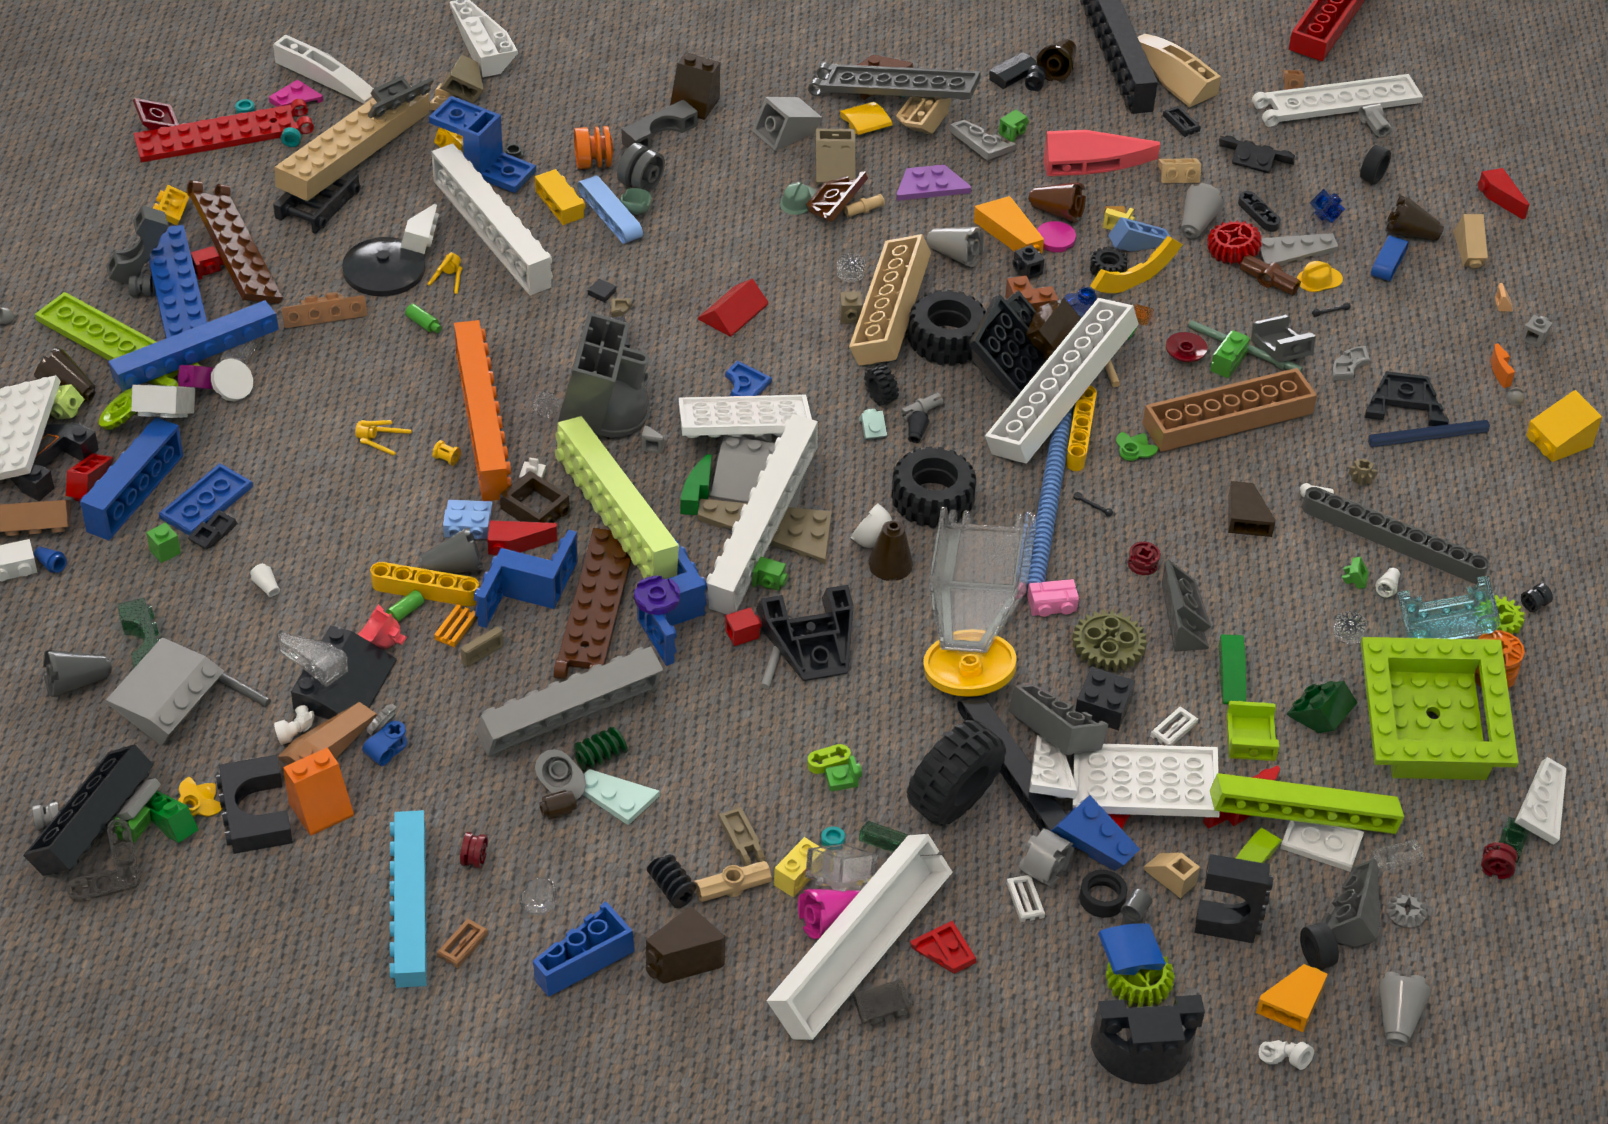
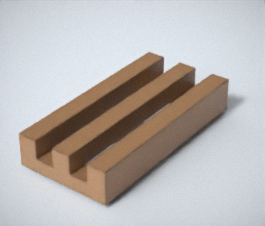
[437,919,488,968]

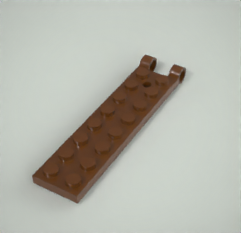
[187,180,283,304]
[554,528,632,679]

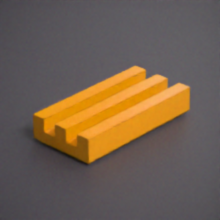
[434,604,477,648]

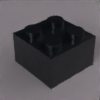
[1075,667,1136,731]

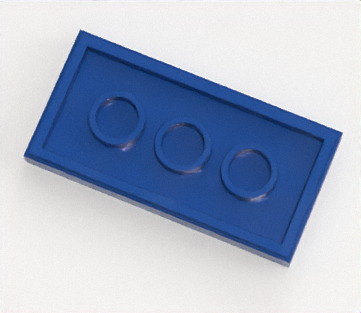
[158,463,253,536]

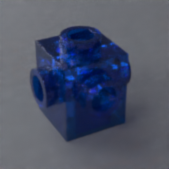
[1310,189,1345,223]

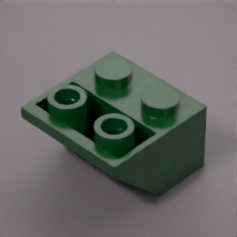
[1287,681,1358,733]

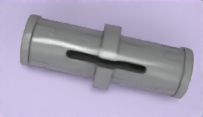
[900,392,943,421]

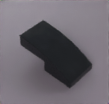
[188,510,238,550]

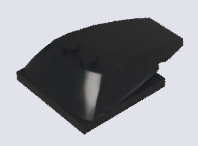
[967,290,1046,399]

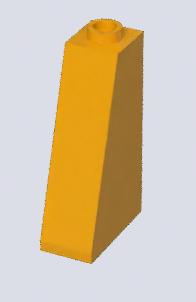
[973,196,1044,254]

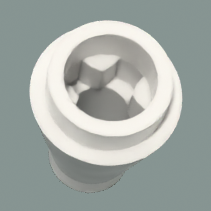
[250,563,280,597]
[1375,568,1400,597]

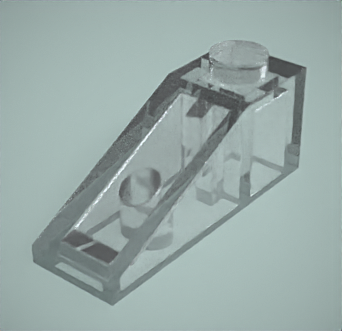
[277,632,348,687]

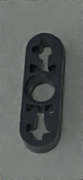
[1238,191,1281,232]

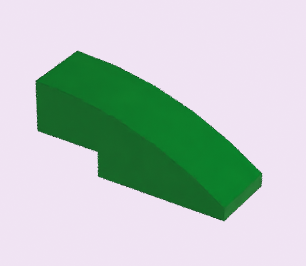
[680,454,712,515]
[1218,634,1246,704]

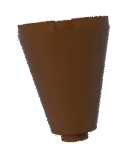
[1028,182,1086,222]

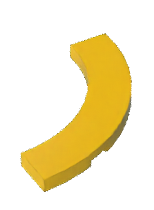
[1090,236,1183,293]

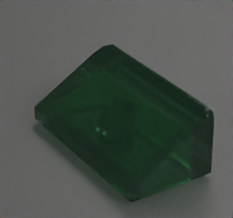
[859,821,908,852]

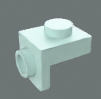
[859,409,887,440]

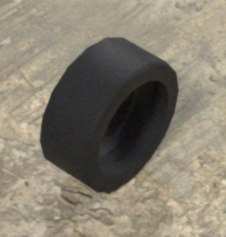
[1360,145,1391,184]
[1079,869,1128,918]

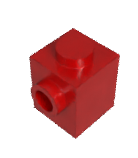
[725,607,762,646]

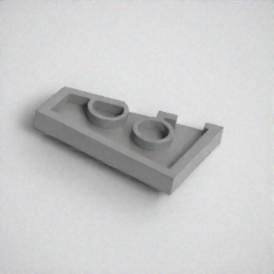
[949,120,1017,160]

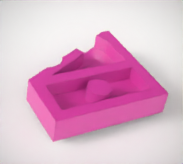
[269,80,323,107]

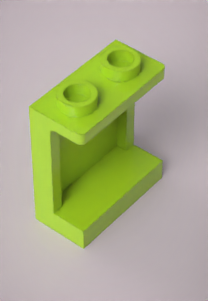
[1226,701,1279,761]

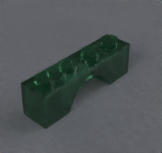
[117,598,161,668]

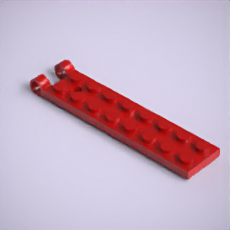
[133,98,314,163]

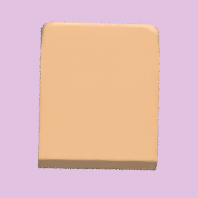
[1495,283,1513,312]

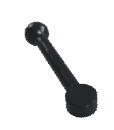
[1312,302,1351,317]
[1073,492,1113,516]

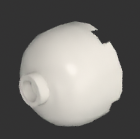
[851,503,892,548]

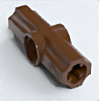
[1240,255,1301,296]

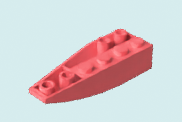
[1043,130,1160,176]

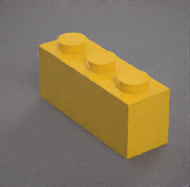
[535,169,585,225]

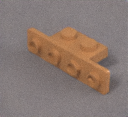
[282,292,368,328]

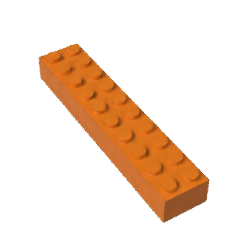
[454,320,512,501]

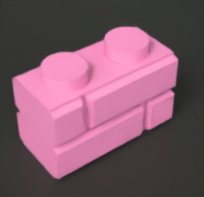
[1027,579,1079,617]

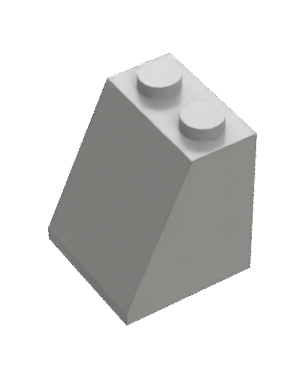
[752,97,822,151]

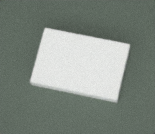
[1280,820,1364,872]

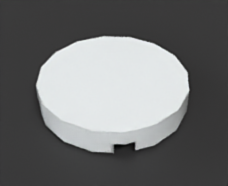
[211,358,253,402]

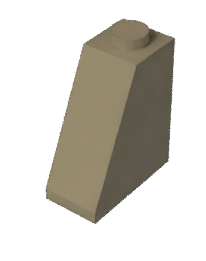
[440,55,484,103]

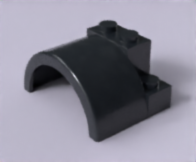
[1090,995,1205,1084]

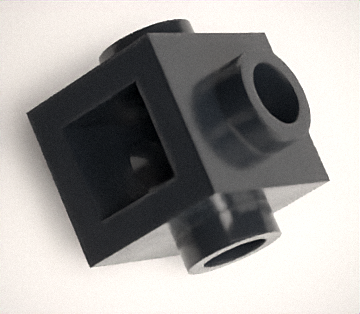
[1012,245,1045,279]

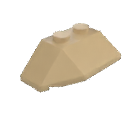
[896,96,951,134]

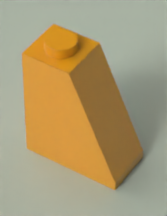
[1256,964,1328,1032]

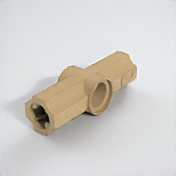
[695,861,772,902]

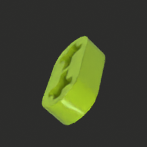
[807,744,851,774]

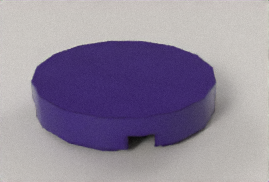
[634,575,680,615]

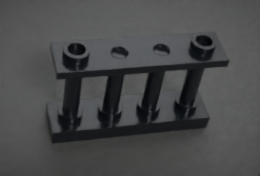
[273,173,361,234]

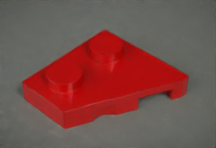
[910,920,977,974]

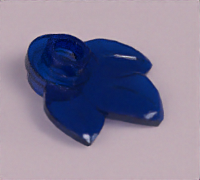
[1063,287,1097,318]

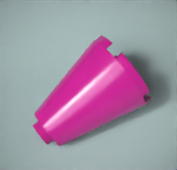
[798,889,860,939]

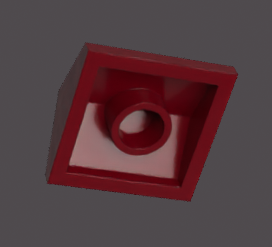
[133,98,179,130]

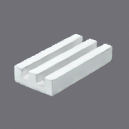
[1150,707,1198,746]
[1006,875,1045,922]

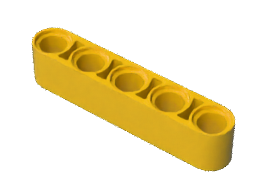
[1066,386,1097,471]
[370,562,479,607]

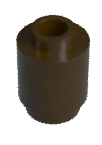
[539,790,577,820]

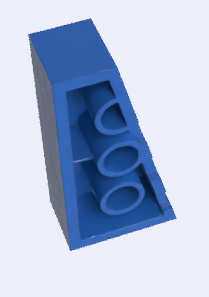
[533,901,635,997]

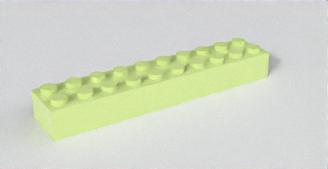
[555,416,679,579]

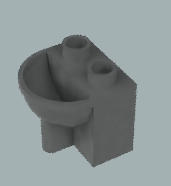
[557,312,650,437]

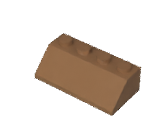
[0,500,71,536]

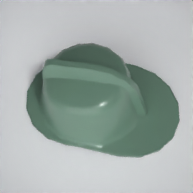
[780,182,816,215]

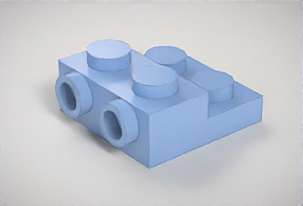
[443,500,493,539]

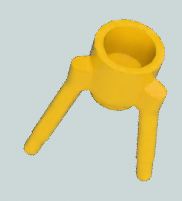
[428,252,463,294]
[355,420,412,456]

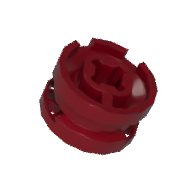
[1128,541,1161,575]
[460,832,488,869]
[1481,842,1518,879]

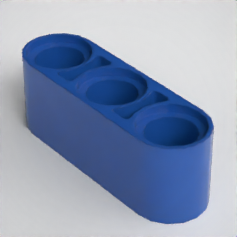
[1371,235,1409,282]

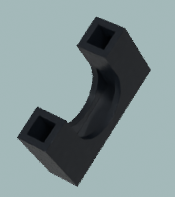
[216,754,293,854]
[1194,854,1274,943]

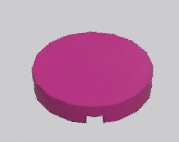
[1037,221,1076,252]

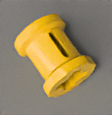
[432,440,461,466]

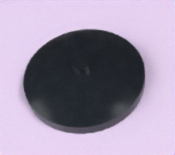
[342,237,425,297]

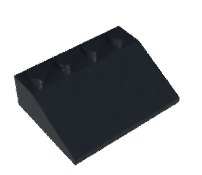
[291,625,397,719]

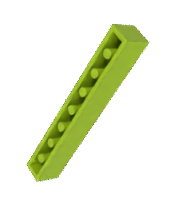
[1209,773,1404,834]

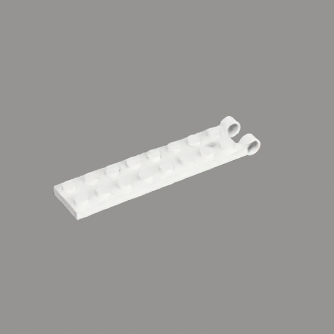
[1252,74,1423,127]

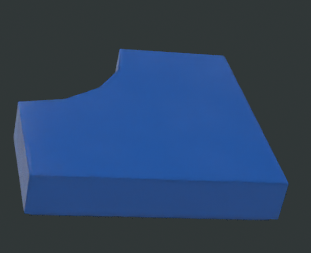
[725,361,772,396]

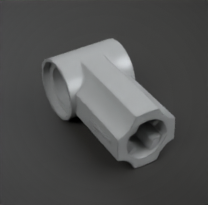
[1359,104,1392,138]

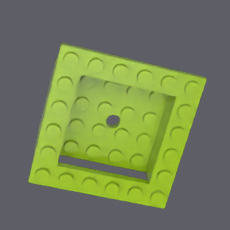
[1361,637,1519,780]

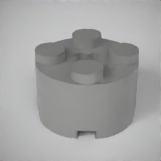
[1019,829,1074,887]

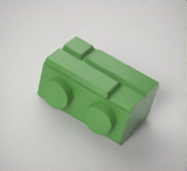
[1210,330,1250,378]

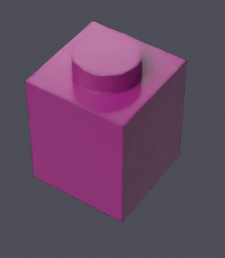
[178,365,214,389]

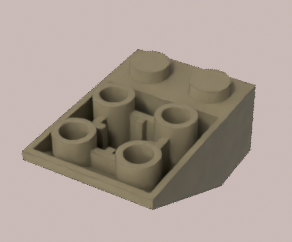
[815,129,856,184]

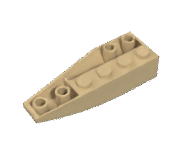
[1138,34,1221,108]

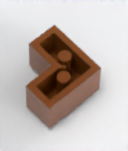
[1005,276,1059,310]

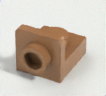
[1282,70,1304,90]

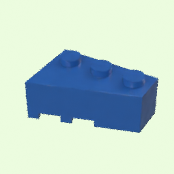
[1051,795,1140,871]

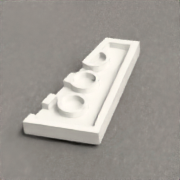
[1029,735,1078,799]
[1515,757,1566,845]

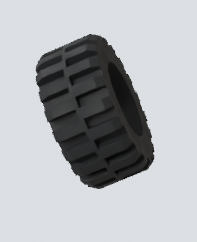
[908,290,986,366]
[891,446,976,528]

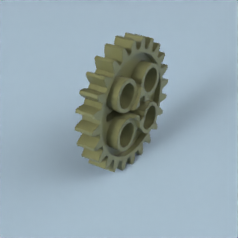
[1072,610,1147,672]

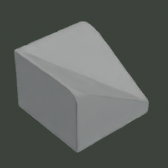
[642,426,666,454]

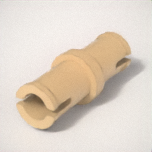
[844,194,885,218]

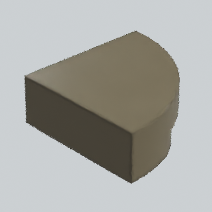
[611,298,632,317]

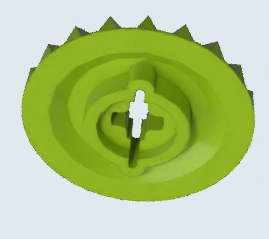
[99,388,136,430]

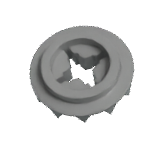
[367,704,397,736]
[1387,893,1427,927]

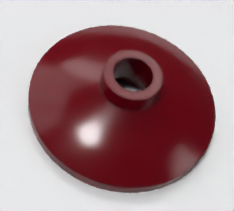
[1166,332,1207,362]

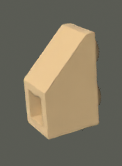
[1143,853,1200,898]

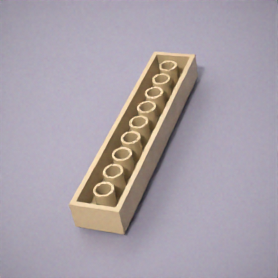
[275,86,429,201]

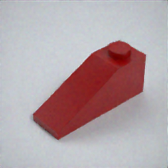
[1478,168,1530,219]
[66,453,114,501]
[487,521,557,556]

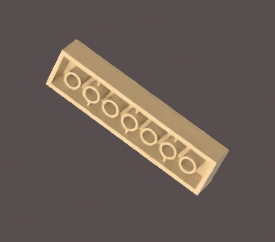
[849,234,931,366]

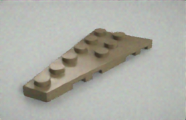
[698,499,832,564]

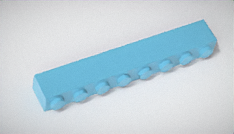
[390,810,427,988]

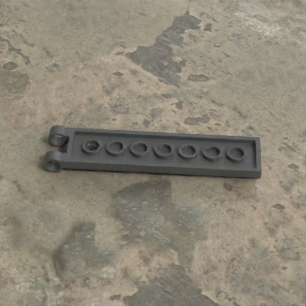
[808,62,981,100]

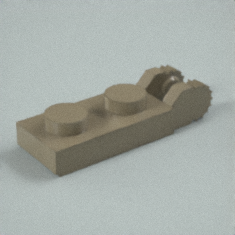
[719,807,766,866]

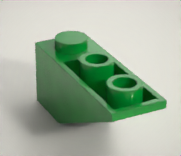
[144,791,199,843]

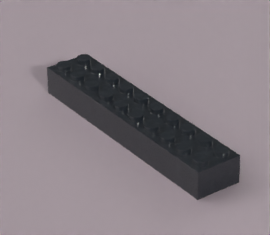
[1080,0,1158,114]

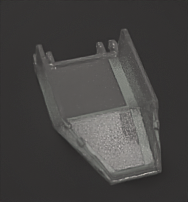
[928,507,1036,653]

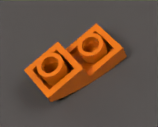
[1491,343,1515,388]

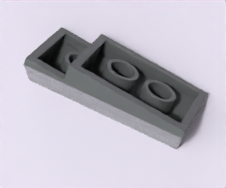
[1162,559,1211,652]

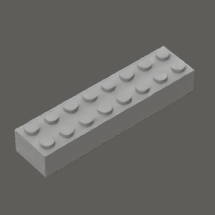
[476,646,663,756]

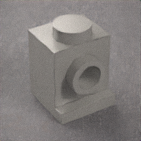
[1521,315,1552,348]

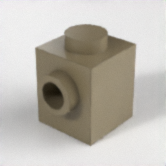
[839,291,862,323]

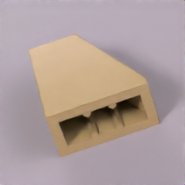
[1454,214,1488,268]

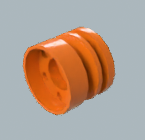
[574,126,613,169]
[1474,630,1525,689]

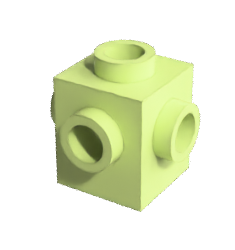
[50,384,85,420]

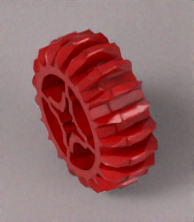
[1207,220,1262,265]

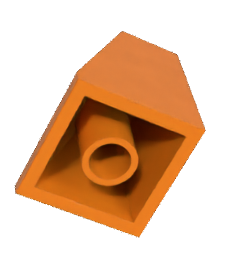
[283,747,354,836]

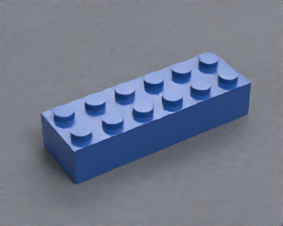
[80,417,183,541]

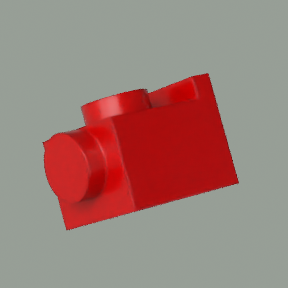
[190,246,224,280]

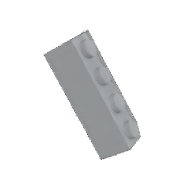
[710,435,809,508]
[105,637,224,746]

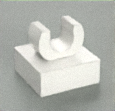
[519,458,546,479]

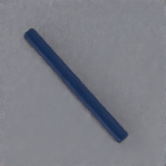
[1368,420,1490,447]

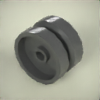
[617,143,665,192]

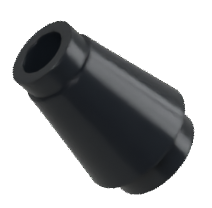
[908,411,929,443]

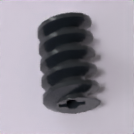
[647,854,697,908]

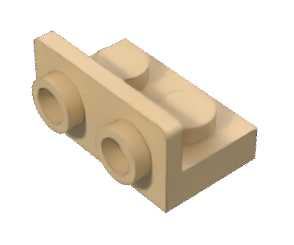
[1158,158,1201,183]

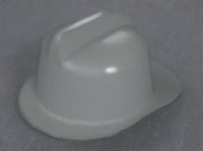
[535,749,586,800]

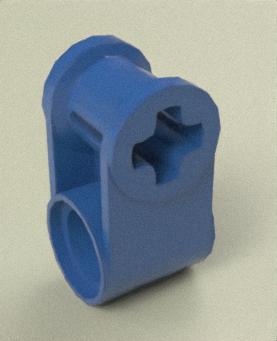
[362,721,407,766]

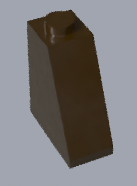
[1228,481,1275,537]

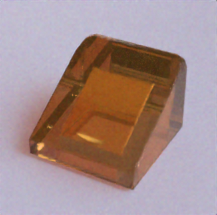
[1133,303,1154,326]

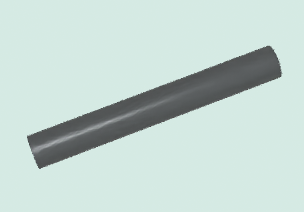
[218,673,271,707]

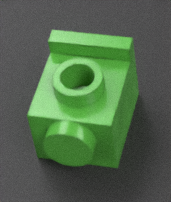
[999,110,1029,142]
[752,556,788,591]

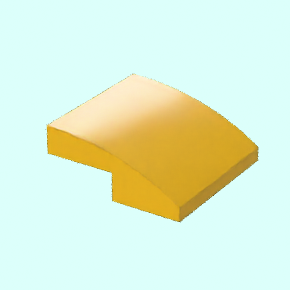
[840,102,892,135]

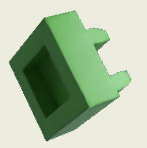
[1342,557,1369,589]

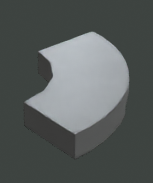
[1332,346,1370,380]

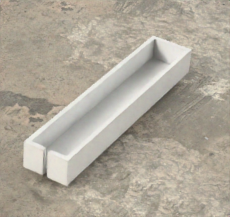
[766,834,952,1040]

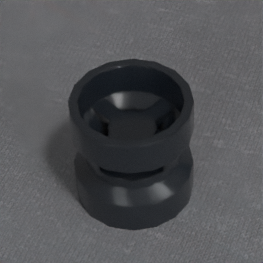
[1025,65,1046,91]
[1521,583,1553,612]

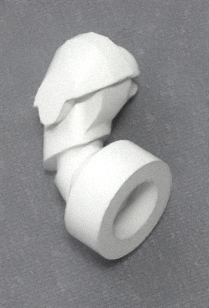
[274,705,315,745]
[1259,1040,1314,1070]

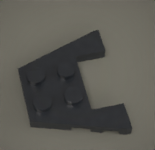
[1364,371,1449,426]

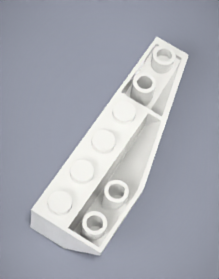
[450,0,518,77]
[273,35,374,104]

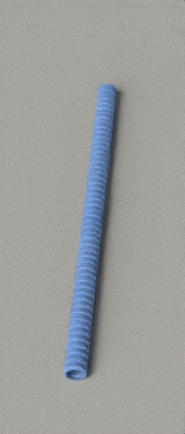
[1024,404,1075,592]

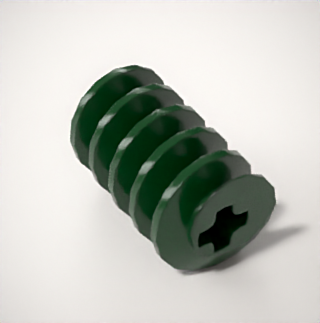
[574,727,628,771]

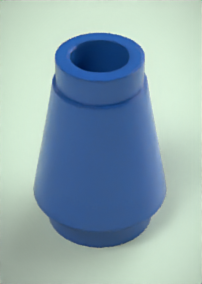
[34,547,67,573]

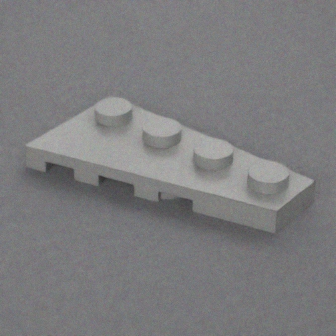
[1259,233,1338,266]

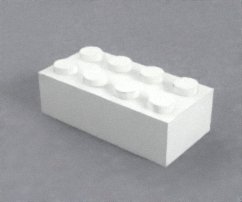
[131,385,195,418]

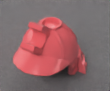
[358,604,407,649]

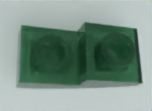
[1498,817,1529,863]

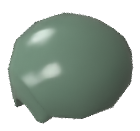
[620,188,652,215]

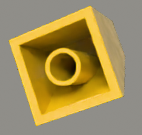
[1526,390,1602,462]

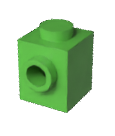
[146,523,181,563]

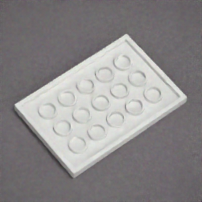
[0,375,61,480]
[679,395,812,438]
[1073,744,1220,817]

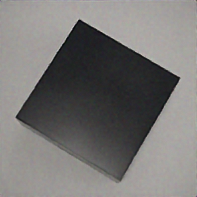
[588,278,616,303]

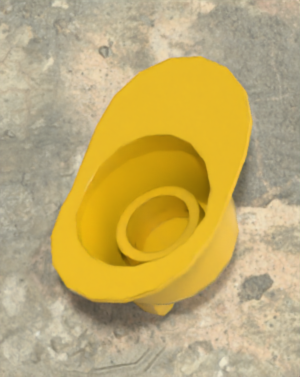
[1297,261,1343,292]

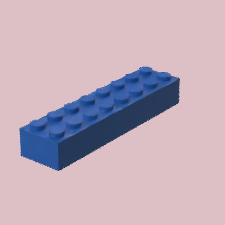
[148,225,207,338]

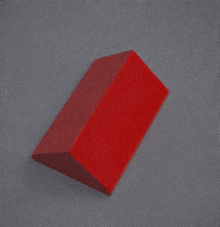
[698,278,768,337]

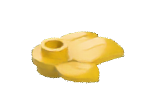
[178,777,223,817]

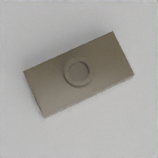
[461,626,504,667]

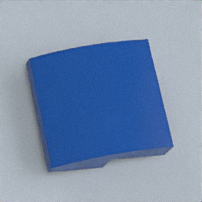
[1098,923,1166,975]

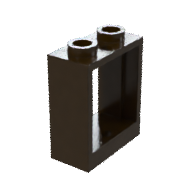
[500,471,570,523]

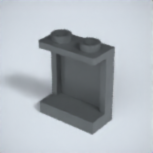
[1251,315,1316,362]

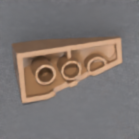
[277,702,377,765]

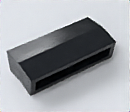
[989,52,1037,89]

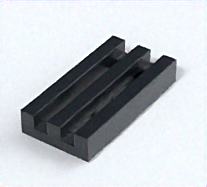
[1163,106,1201,137]

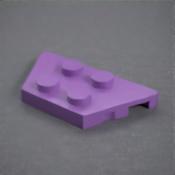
[896,165,971,201]

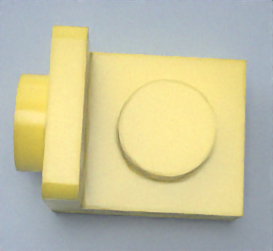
[1103,208,1135,230]

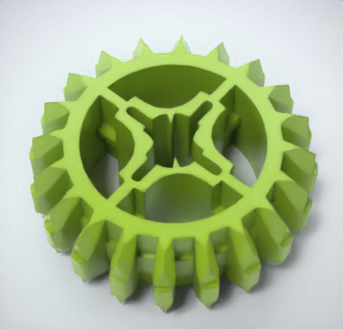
[1106,957,1175,1008]

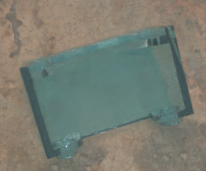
[1397,575,1500,639]

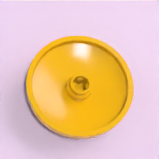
[924,631,1017,696]

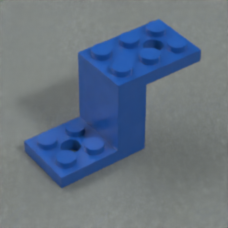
[429,96,536,193]
[474,530,578,628]
[637,539,707,666]

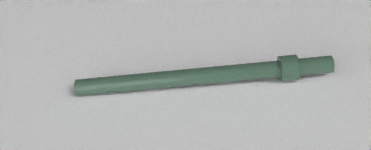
[1188,320,1303,372]

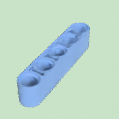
[577,175,643,244]

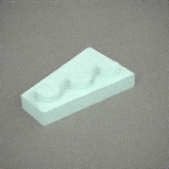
[582,769,660,825]

